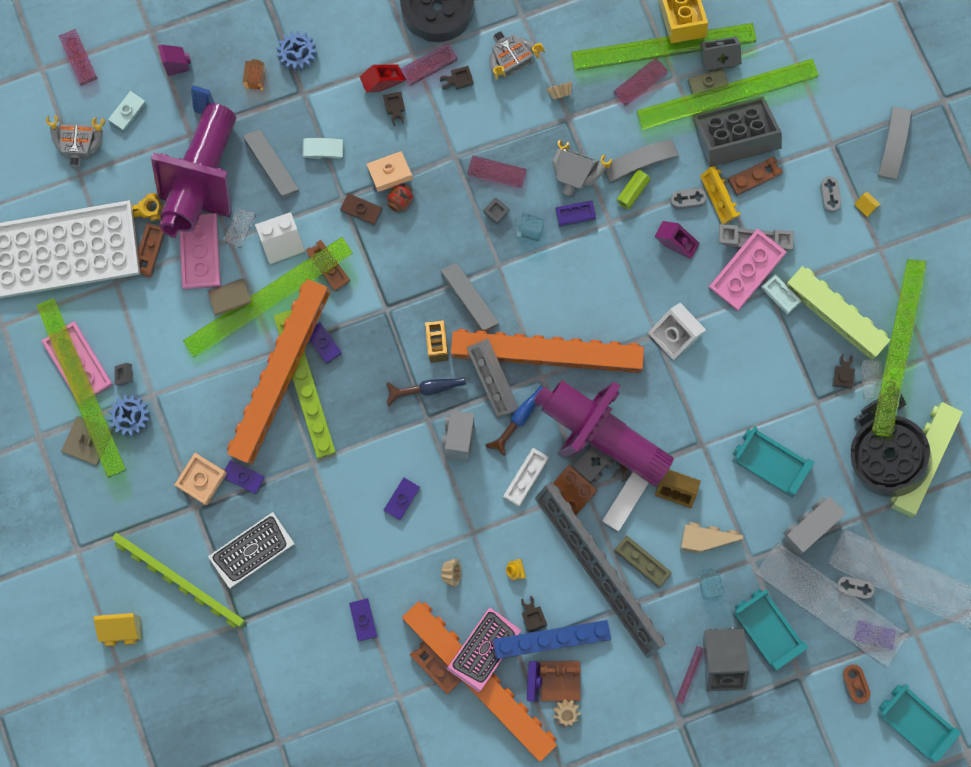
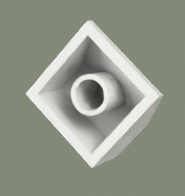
[255,212,305,265]
[648,303,706,360]

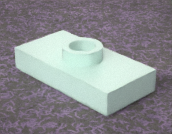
[108,91,146,132]
[761,274,801,315]

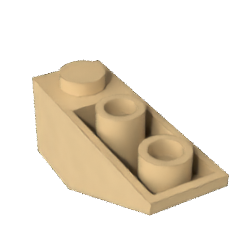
[680,522,743,554]

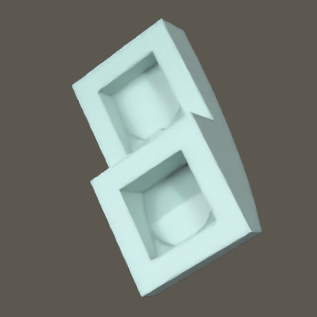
[303,138,343,159]

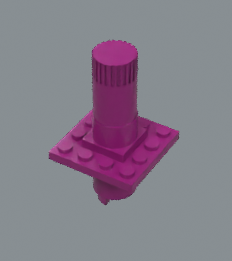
[151,103,237,238]
[533,380,674,487]

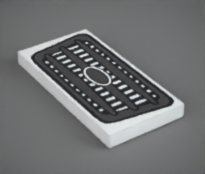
[208,512,295,589]

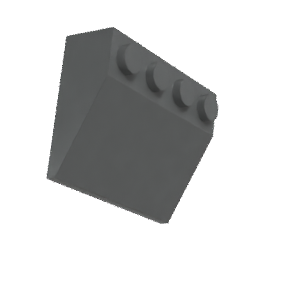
[692,97,782,167]

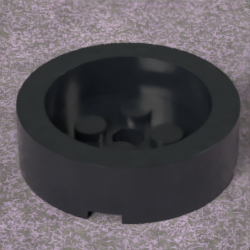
[400,0,474,42]
[851,416,932,497]

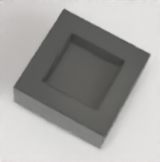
[483,197,510,224]
[115,363,133,386]

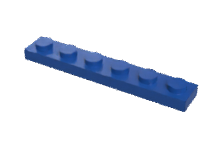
[492,620,611,659]

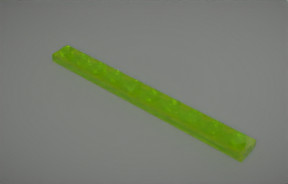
[571,23,757,71]
[636,58,819,130]
[183,237,353,357]
[872,259,927,437]
[36,298,127,478]

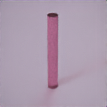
[676,646,704,704]

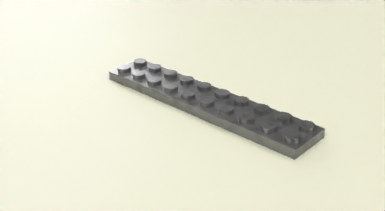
[535,481,666,658]

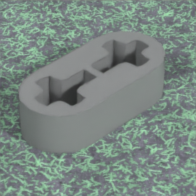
[820,177,841,213]
[670,188,706,209]
[836,577,874,599]

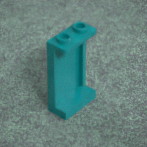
[733,426,815,497]
[733,589,809,671]
[877,684,962,763]

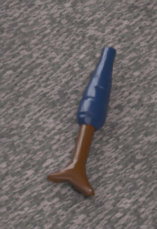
[387,378,466,406]

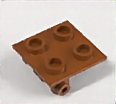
[553,464,598,515]
[540,661,580,701]

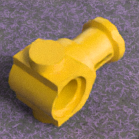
[132,193,164,221]

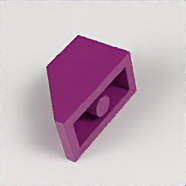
[158,45,191,76]
[654,221,700,259]

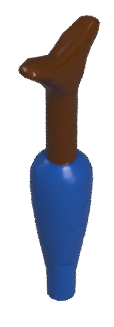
[485,386,543,456]

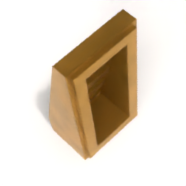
[425,320,449,363]

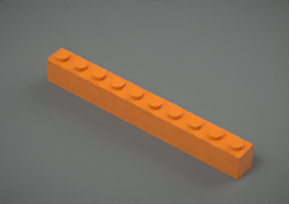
[227,279,331,465]
[451,329,644,373]
[402,601,557,762]

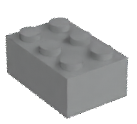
[442,410,475,462]
[782,496,846,557]

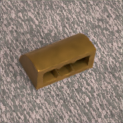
[655,469,701,508]

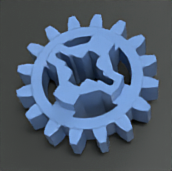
[276,31,317,71]
[107,395,150,437]

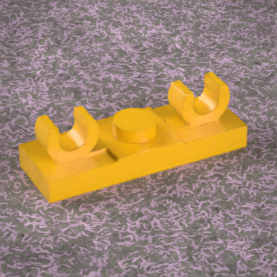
[700,166,741,225]

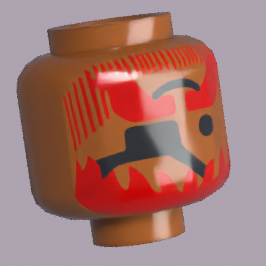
[386,184,414,213]

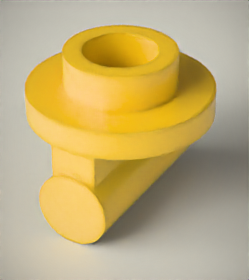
[506,559,526,580]

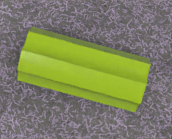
[616,170,651,210]

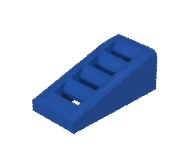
[191,86,215,114]

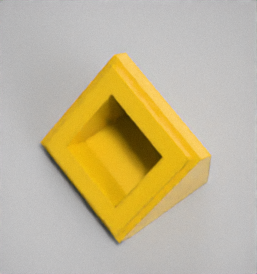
[854,192,881,217]

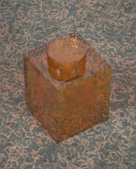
[243,59,266,90]

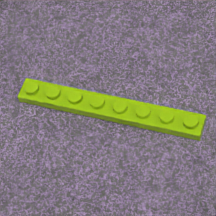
[273,310,336,459]
[112,533,246,628]

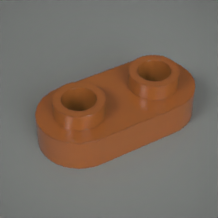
[842,664,871,704]

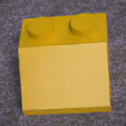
[93,613,141,646]

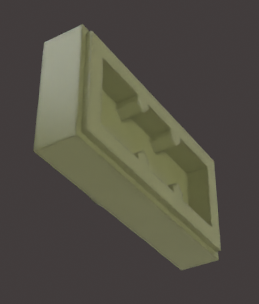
[687,68,729,97]

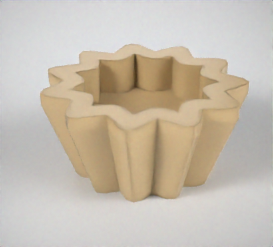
[546,81,572,100]
[441,559,462,587]
[553,699,581,728]

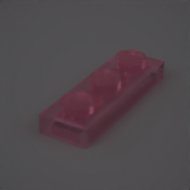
[59,29,98,86]
[400,43,458,86]
[614,58,668,107]
[468,155,527,189]

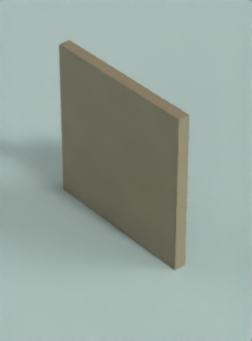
[208,279,251,316]
[61,416,112,465]

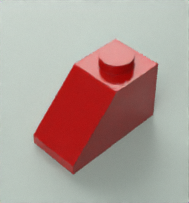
[359,64,405,93]

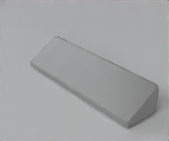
[243,130,299,200]
[441,263,499,332]
[467,339,518,418]

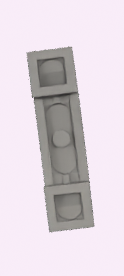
[878,106,911,180]
[605,139,679,183]
[718,224,794,251]

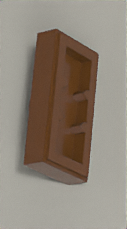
[340,193,382,226]

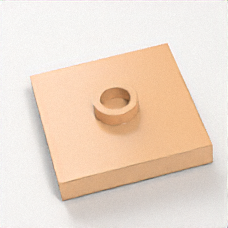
[367,151,413,192]
[174,453,227,506]

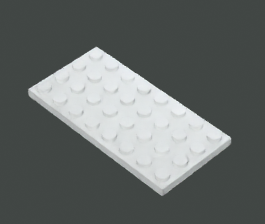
[0,200,140,299]

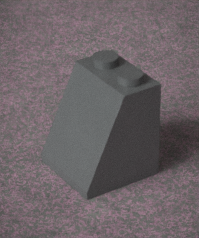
[703,627,749,691]

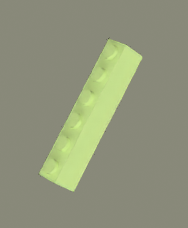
[786,266,890,361]
[890,402,963,518]

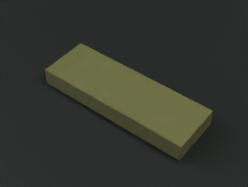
[614,535,672,588]

